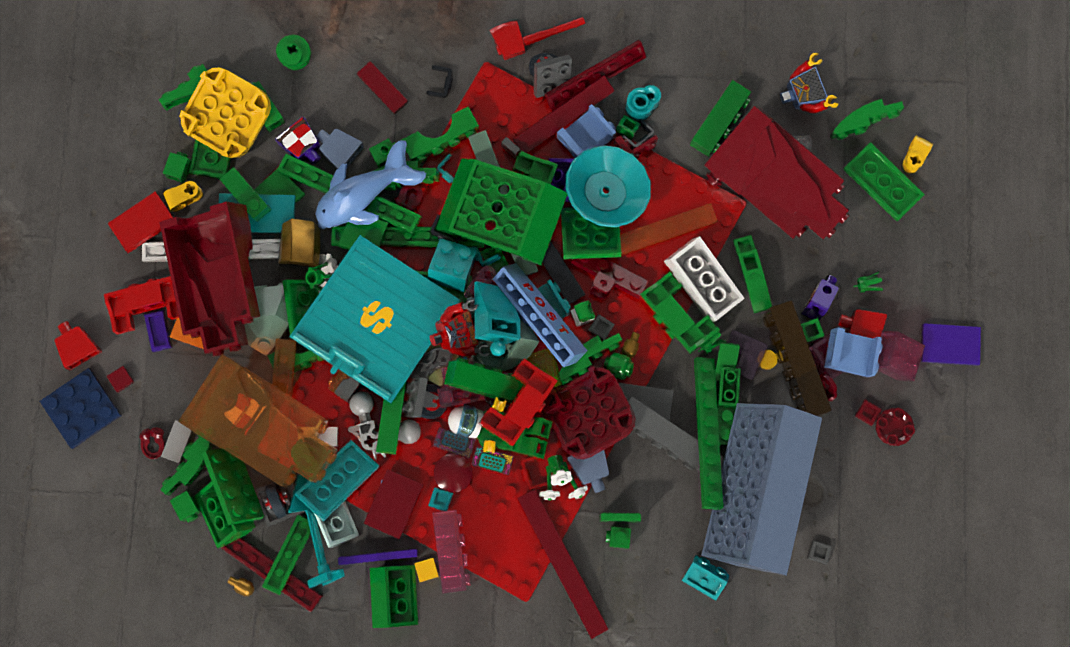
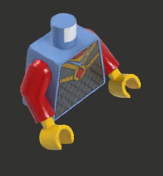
[780,53,838,114]

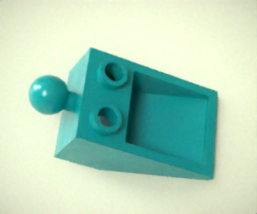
[474,281,521,356]

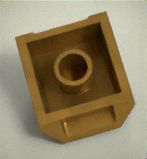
[278,218,320,267]

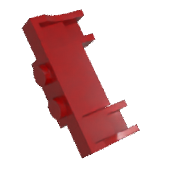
[104,276,179,335]
[478,359,557,446]

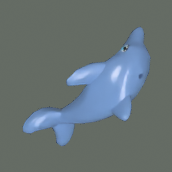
[315,140,426,229]

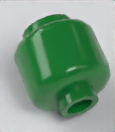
[604,353,634,380]

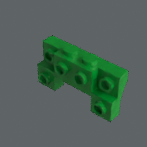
[492,151,558,224]
[640,272,720,354]

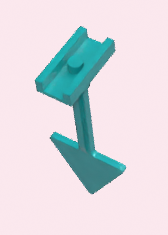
[288,469,345,588]

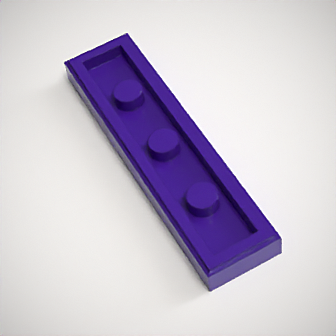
[338,549,419,565]

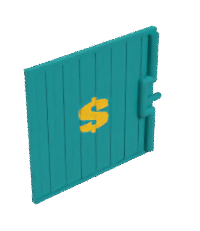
[289,235,460,403]

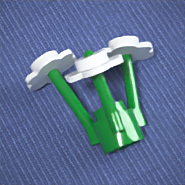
[305,254,338,293]
[539,455,588,501]

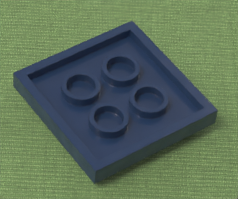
[39,368,122,449]

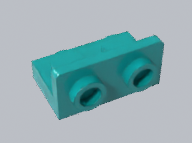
[537,280,571,319]
[682,555,729,601]

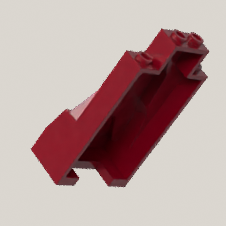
[704,106,850,239]
[159,201,260,357]

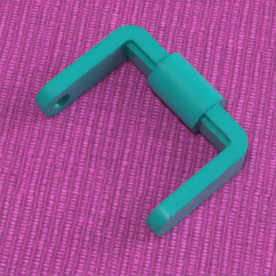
[437,153,454,184]
[472,247,501,267]

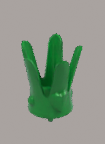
[853,271,883,293]
[698,332,727,354]

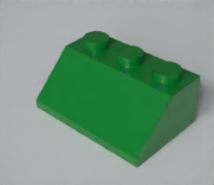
[194,481,256,549]
[370,565,418,628]

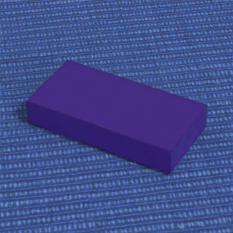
[144,310,172,352]

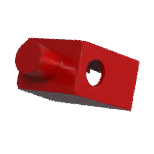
[838,310,887,339]
[54,321,102,371]

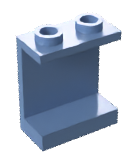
[557,104,616,158]
[824,327,883,377]

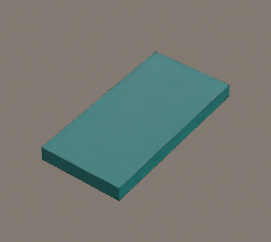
[219,193,296,233]
[295,440,379,522]

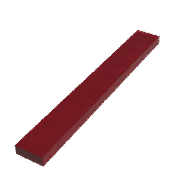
[517,489,609,639]

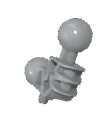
[348,391,421,460]

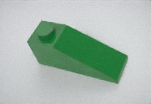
[220,167,272,222]

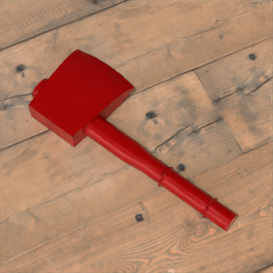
[489,17,585,60]

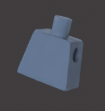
[316,129,364,170]
[567,450,609,493]

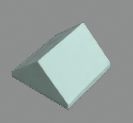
[314,501,359,548]

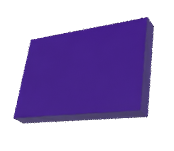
[921,323,981,366]

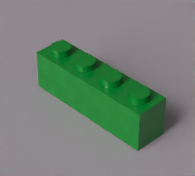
[690,80,751,157]
[444,358,524,403]

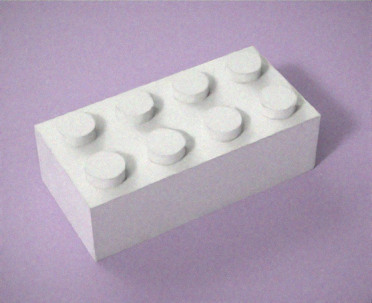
[664,236,745,322]

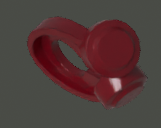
[394,185,423,211]
[819,372,837,401]
[139,427,165,459]

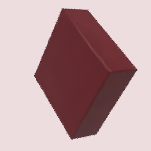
[107,366,134,393]
[855,399,882,426]

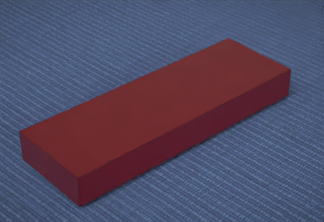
[356,61,408,115]

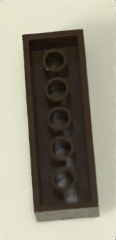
[763,300,832,417]

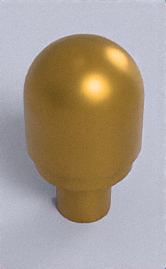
[622,332,640,358]
[227,576,254,597]

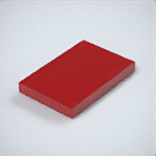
[108,191,174,253]

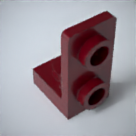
[613,135,658,159]

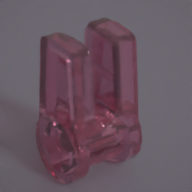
[464,266,496,303]

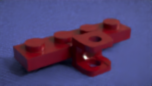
[571,258,648,300]

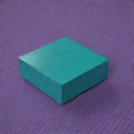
[428,487,453,512]

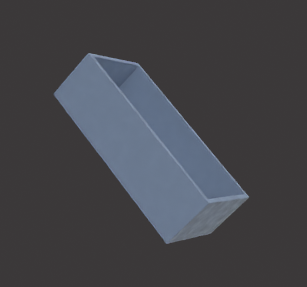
[701,403,822,576]

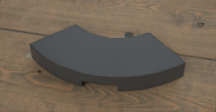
[409,347,454,379]

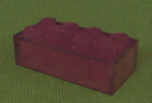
[432,510,471,594]

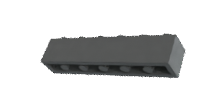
[627,396,724,476]

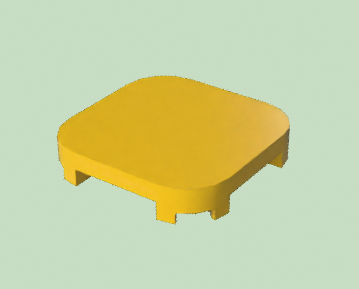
[179,67,271,158]

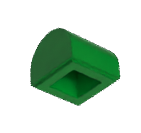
[615,115,641,141]

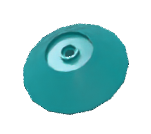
[566,145,651,227]

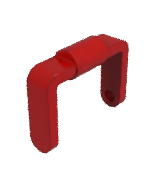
[521,457,547,490]

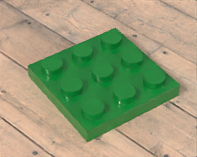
[561,208,622,259]

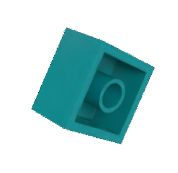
[427,238,477,292]

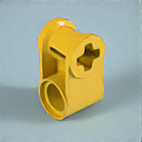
[902,135,933,174]
[163,181,203,212]

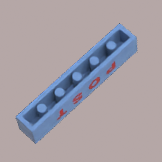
[493,263,587,367]

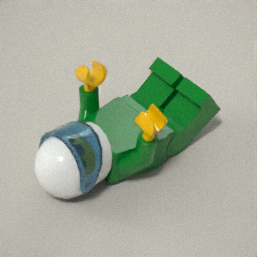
[448,397,552,459]

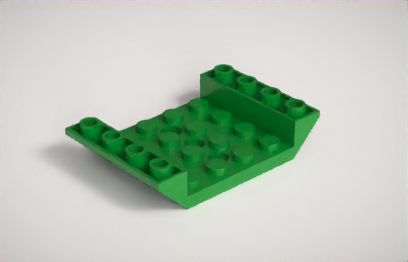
[435,158,567,265]

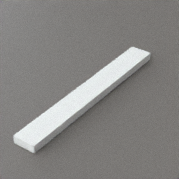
[142,239,281,262]

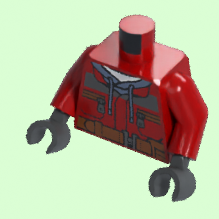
[430,297,490,356]

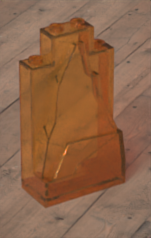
[178,354,338,487]

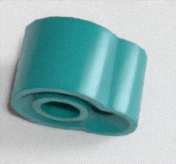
[626,85,661,121]

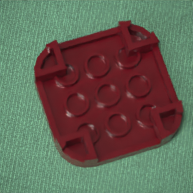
[544,366,636,460]

